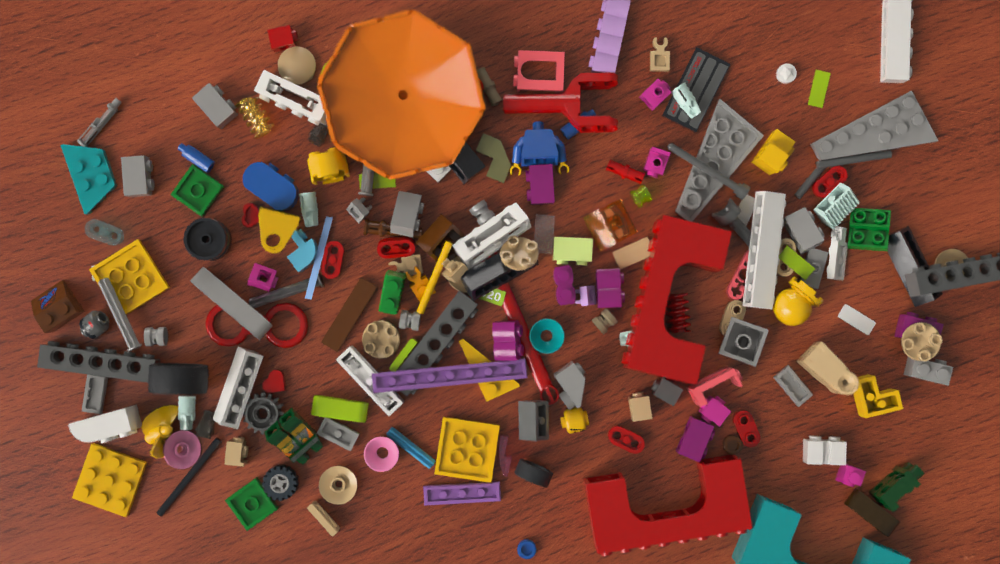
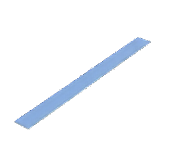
[305,216,333,300]

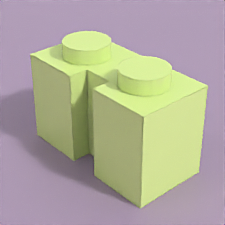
[553,237,593,266]

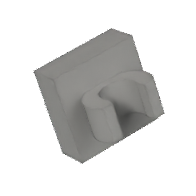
[346,198,372,223]

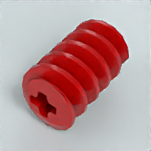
[666,293,691,333]

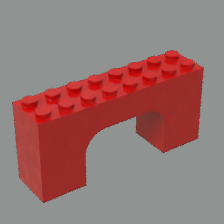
[621,215,732,385]
[583,454,752,556]

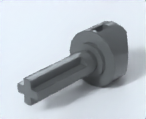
[712,198,751,246]

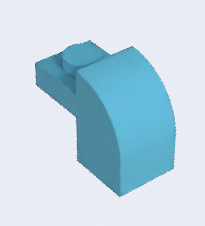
[287,228,318,272]

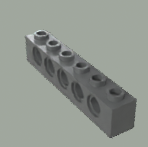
[905,252,1000,297]
[398,291,478,396]
[37,341,160,383]

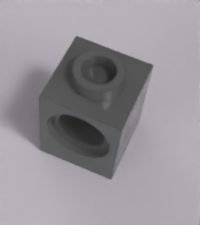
[651,377,683,406]

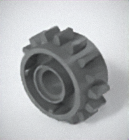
[243,392,285,435]

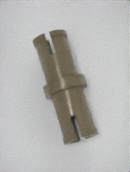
[477,67,503,107]

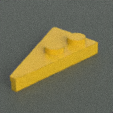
[459,339,520,402]

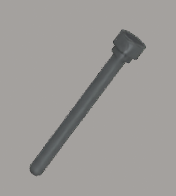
[667,143,751,200]

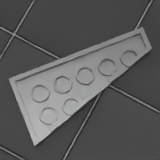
[810,91,938,161]
[675,99,764,222]

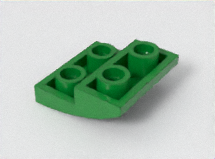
[848,208,891,251]

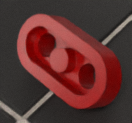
[812,166,848,198]
[377,236,415,259]
[321,241,345,279]
[733,410,760,447]
[608,426,645,454]

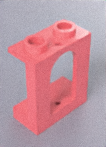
[513,50,565,94]
[686,366,743,407]

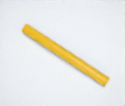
[417,241,453,314]

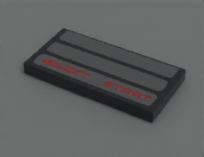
[662,47,731,133]

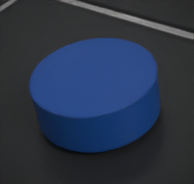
[517,539,536,559]

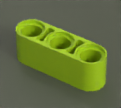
[311,395,369,423]

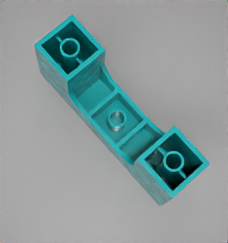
[732,494,911,564]

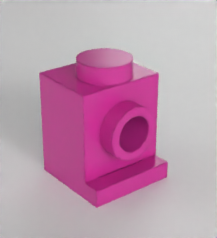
[643,147,670,178]
[247,263,278,292]
[835,464,866,487]

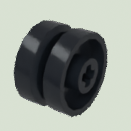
[183,218,232,261]

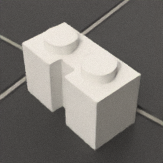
[803,436,847,465]

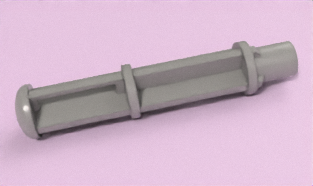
[77,98,122,147]

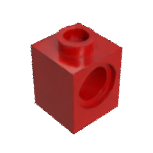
[267,25,299,52]

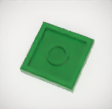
[170,164,225,217]
[225,477,279,531]

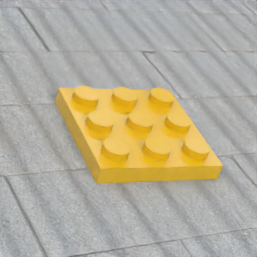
[89,239,170,315]
[434,416,500,483]
[72,443,147,517]

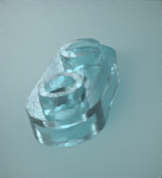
[85,219,124,246]

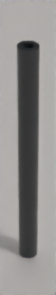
[156,437,222,517]

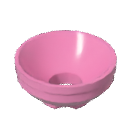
[364,436,399,472]

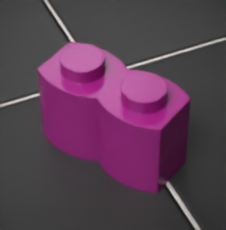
[553,265,576,305]
[596,268,625,308]
[492,320,524,361]

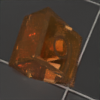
[583,199,638,252]

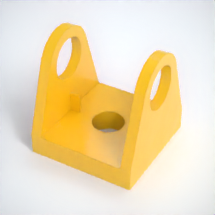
[258,207,300,253]

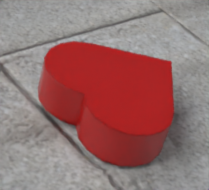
[241,203,259,228]
[262,370,286,393]

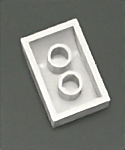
[68,405,142,443]

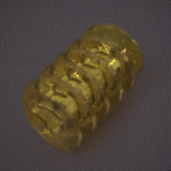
[235,97,274,140]

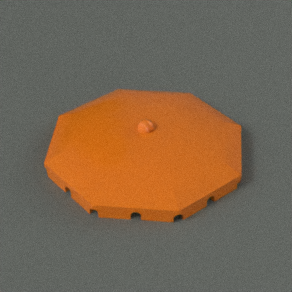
[317,9,486,179]

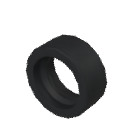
[514,459,553,488]

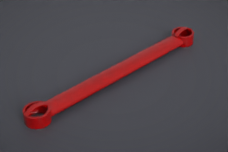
[478,251,559,405]

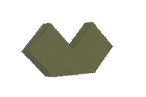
[476,133,511,184]

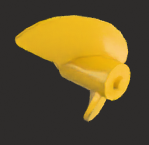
[141,405,179,459]

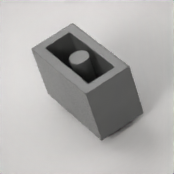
[518,400,549,441]

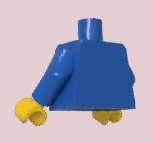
[510,121,569,175]

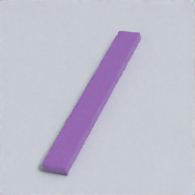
[371,359,527,393]

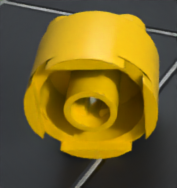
[307,147,350,185]

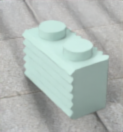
[813,182,860,229]

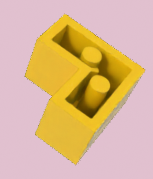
[751,129,795,175]
[853,374,903,418]

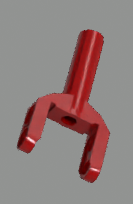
[503,72,618,133]

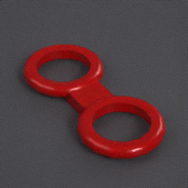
[205,303,308,348]

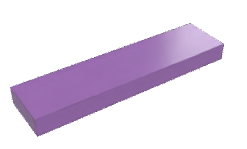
[423,481,501,506]

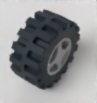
[262,465,299,501]

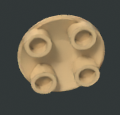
[278,46,316,85]
[500,235,539,270]
[362,320,400,359]
[901,322,942,361]

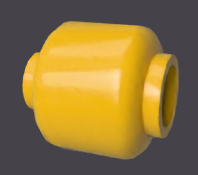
[560,407,589,434]

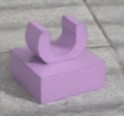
[575,285,597,306]

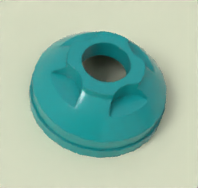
[530,319,565,354]

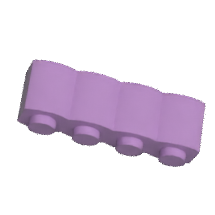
[588,0,631,73]

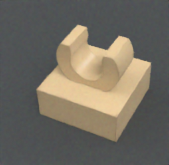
[442,258,468,283]

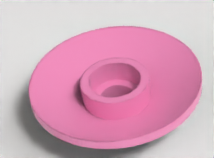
[163,430,201,469]

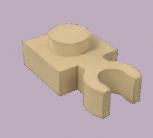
[650,38,670,72]
[388,254,423,275]

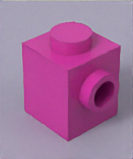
[639,79,671,111]
[698,396,731,427]

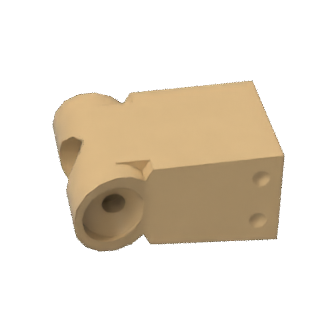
[796,342,859,395]

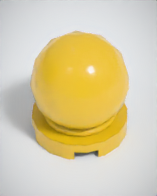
[773,276,824,326]

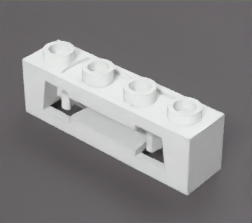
[254,70,327,126]
[452,202,531,270]
[336,345,405,416]

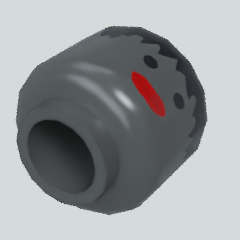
[79,310,109,339]

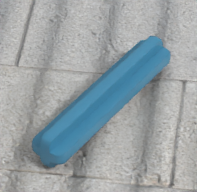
[386,427,435,469]

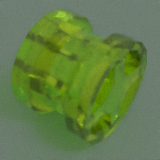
[630,184,653,208]

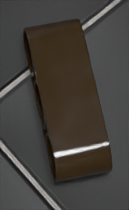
[844,488,900,537]

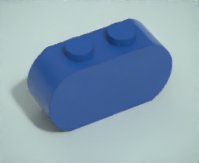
[243,162,299,211]

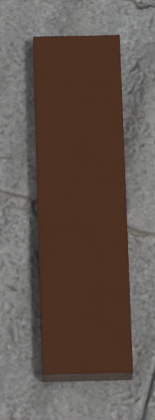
[321,277,378,352]

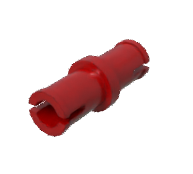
[606,159,646,185]

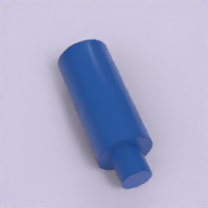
[560,109,596,140]
[178,143,215,173]

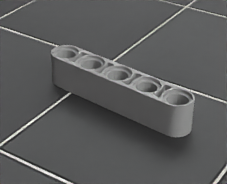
[190,267,273,340]

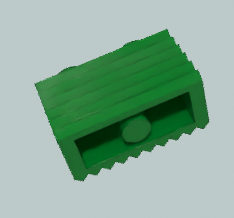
[378,270,406,315]

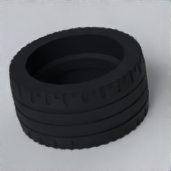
[148,363,209,395]

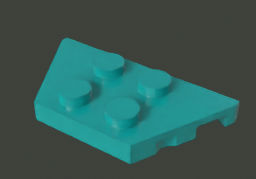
[60,144,117,215]

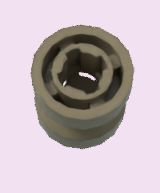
[591,308,618,335]

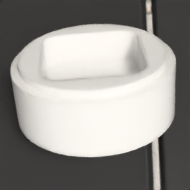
[776,64,797,84]

